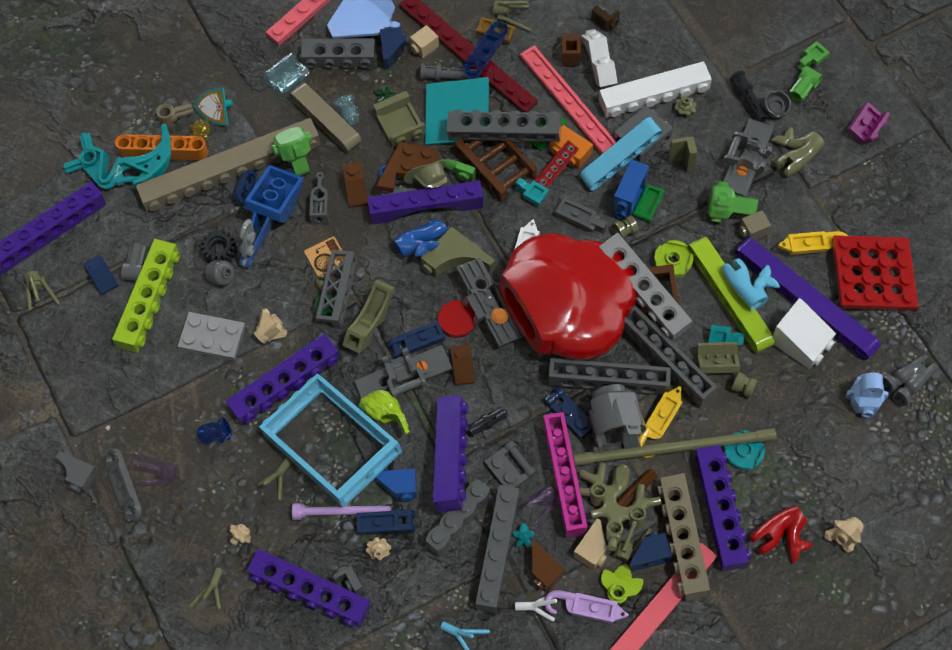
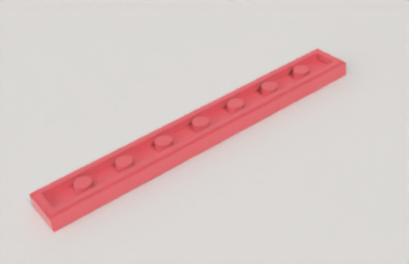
[520,45,616,155]
[610,543,717,650]

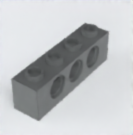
[301,39,376,68]

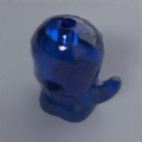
[197,417,232,444]

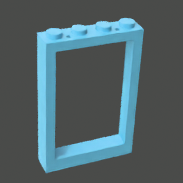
[259,373,402,508]

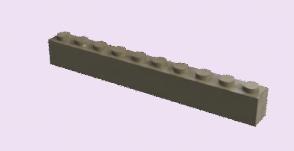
[136,118,321,212]

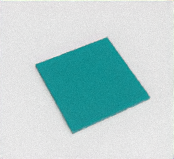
[425,77,489,145]

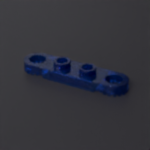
[464,21,508,78]

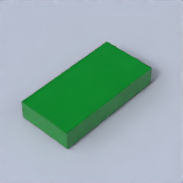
[632,184,665,224]

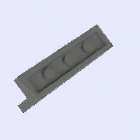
[316,250,357,329]

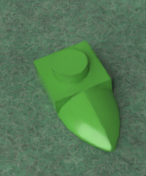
[441,159,476,182]

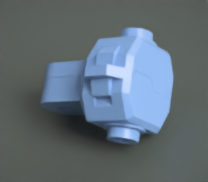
[846,373,888,417]

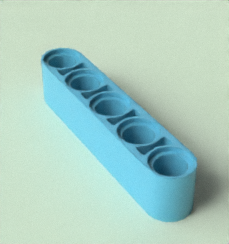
[579,117,663,191]

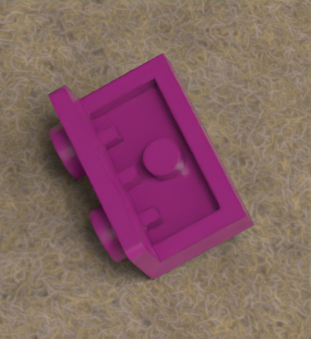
[846,102,890,145]

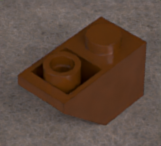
[561,33,581,66]

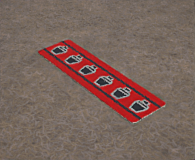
[535,140,579,188]

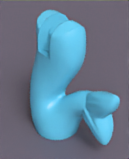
[721,258,779,311]

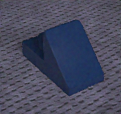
[83,254,119,295]

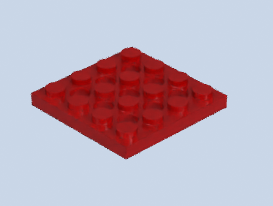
[832,235,919,311]

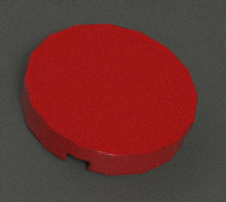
[438,300,476,338]

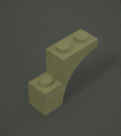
[343,280,394,354]

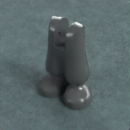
[883,353,939,406]

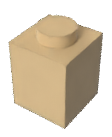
[410,25,439,58]

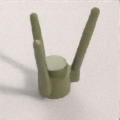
[493,0,531,32]
[24,271,60,311]
[613,521,652,562]

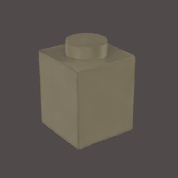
[739,210,771,240]

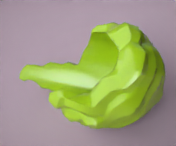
[358,390,410,435]

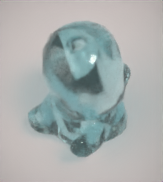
[334,95,359,125]

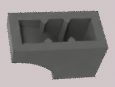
[55,451,99,494]

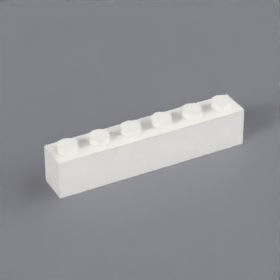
[599,61,712,118]

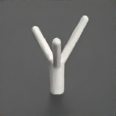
[515,596,557,622]

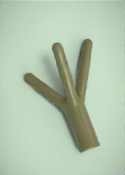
[258,458,292,501]
[189,568,223,610]

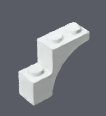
[581,29,618,87]

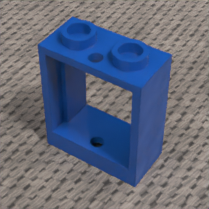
[612,159,649,220]

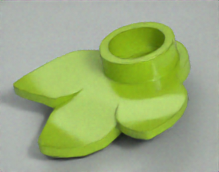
[601,564,643,604]

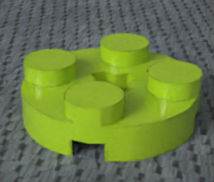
[654,240,693,278]

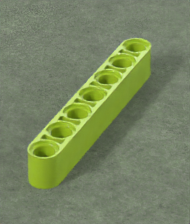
[687,237,775,353]

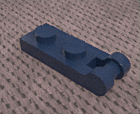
[387,320,445,359]
[543,386,592,440]
[357,510,415,535]

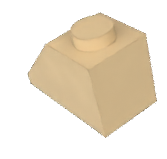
[573,519,607,571]

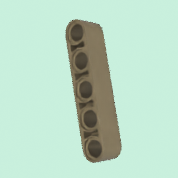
[289,83,362,153]

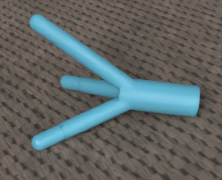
[440,621,490,650]

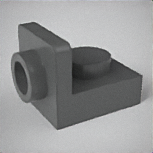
[333,566,364,595]

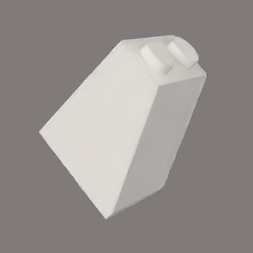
[773,298,836,369]

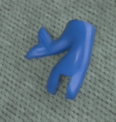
[393,219,447,257]

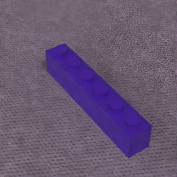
[433,394,469,512]

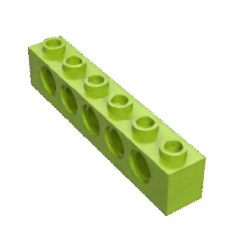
[112,239,180,353]

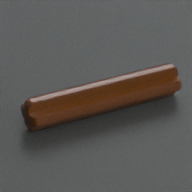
[617,469,658,507]

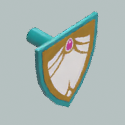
[193,88,233,125]

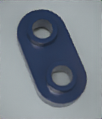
[233,170,259,206]

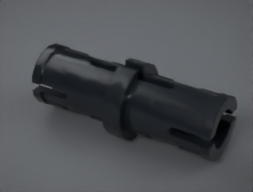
[468,406,507,437]

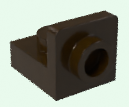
[591,5,620,32]

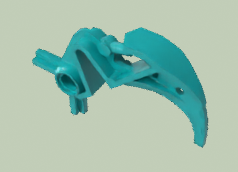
[63,124,172,190]

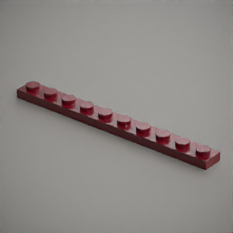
[399,0,538,113]

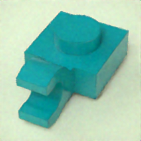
[515,178,549,207]
[708,324,744,345]

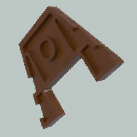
[376,142,447,192]

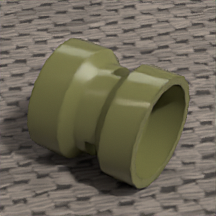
[613,215,639,239]
[731,372,758,398]

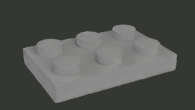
[178,312,246,361]

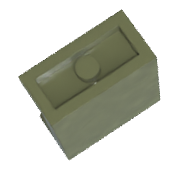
[373,91,426,148]

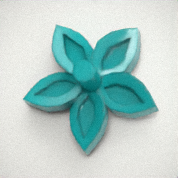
[512,523,535,547]

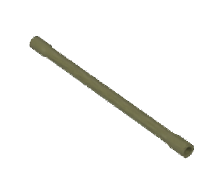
[573,428,776,466]

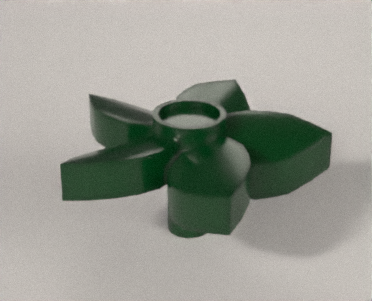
[375,85,396,103]

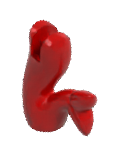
[749,505,813,564]

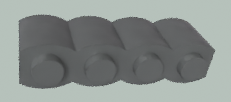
[426,479,490,557]

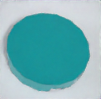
[724,430,765,471]

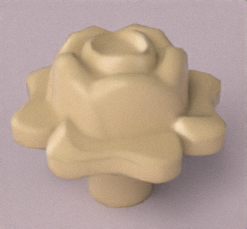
[229,524,251,545]
[366,537,391,560]

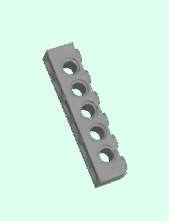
[599,233,692,340]

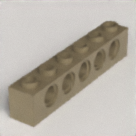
[658,473,711,601]

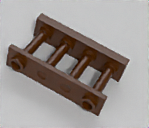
[455,123,537,203]

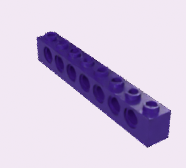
[0,181,107,276]

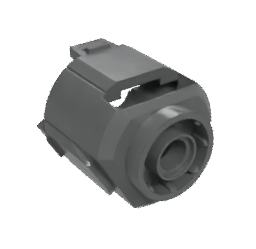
[588,384,646,452]

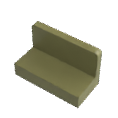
[668,136,698,173]

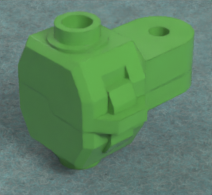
[271,127,312,176]
[707,181,759,222]

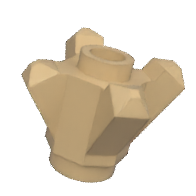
[254,308,287,344]
[824,517,864,552]

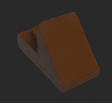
[450,344,475,386]

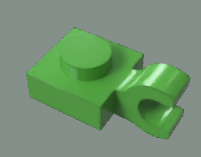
[797,41,830,71]

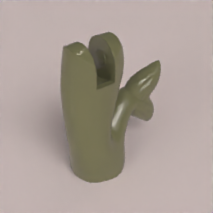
[771,127,824,177]

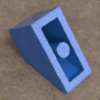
[375,469,417,502]

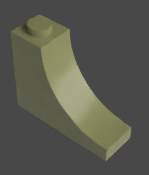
[421,227,495,277]

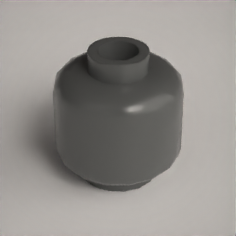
[205,260,234,285]

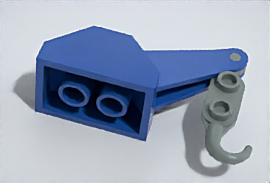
[239,165,304,269]

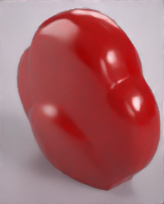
[498,233,637,360]

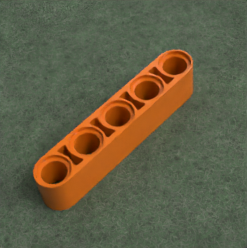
[115,134,208,160]

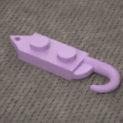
[544,590,629,624]

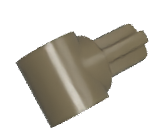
[156,104,193,128]

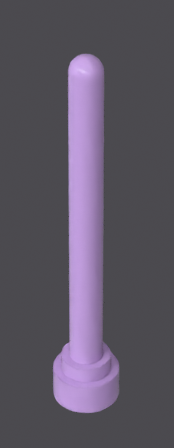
[292,503,391,520]

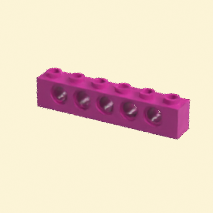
[543,412,587,538]

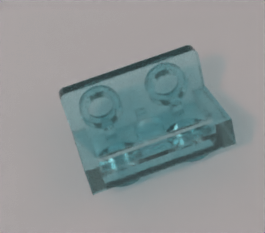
[264,53,310,94]

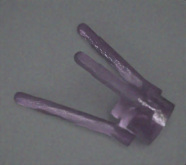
[132,453,176,486]
[517,486,559,532]

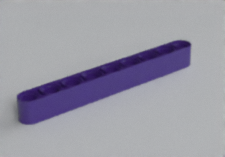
[734,237,881,360]

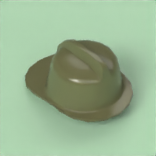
[404,161,447,189]

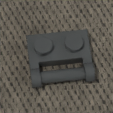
[484,440,538,488]

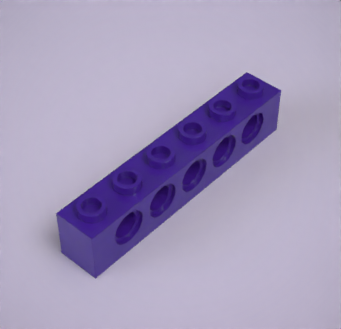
[226,333,340,425]
[694,445,750,572]
[247,549,371,628]

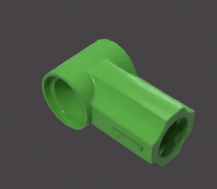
[789,66,823,102]

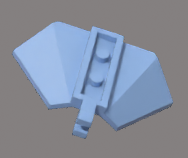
[327,0,400,39]

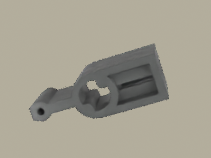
[309,172,329,224]

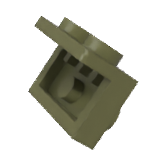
[697,342,740,374]

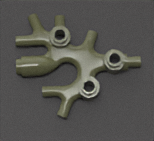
[579,463,661,551]

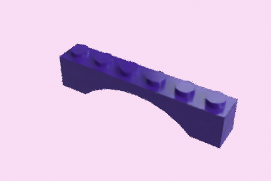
[368,181,484,225]

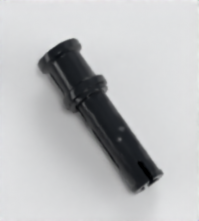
[730,70,768,122]

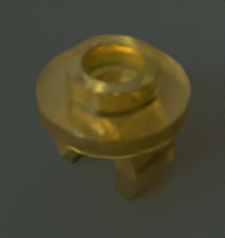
[190,119,210,138]

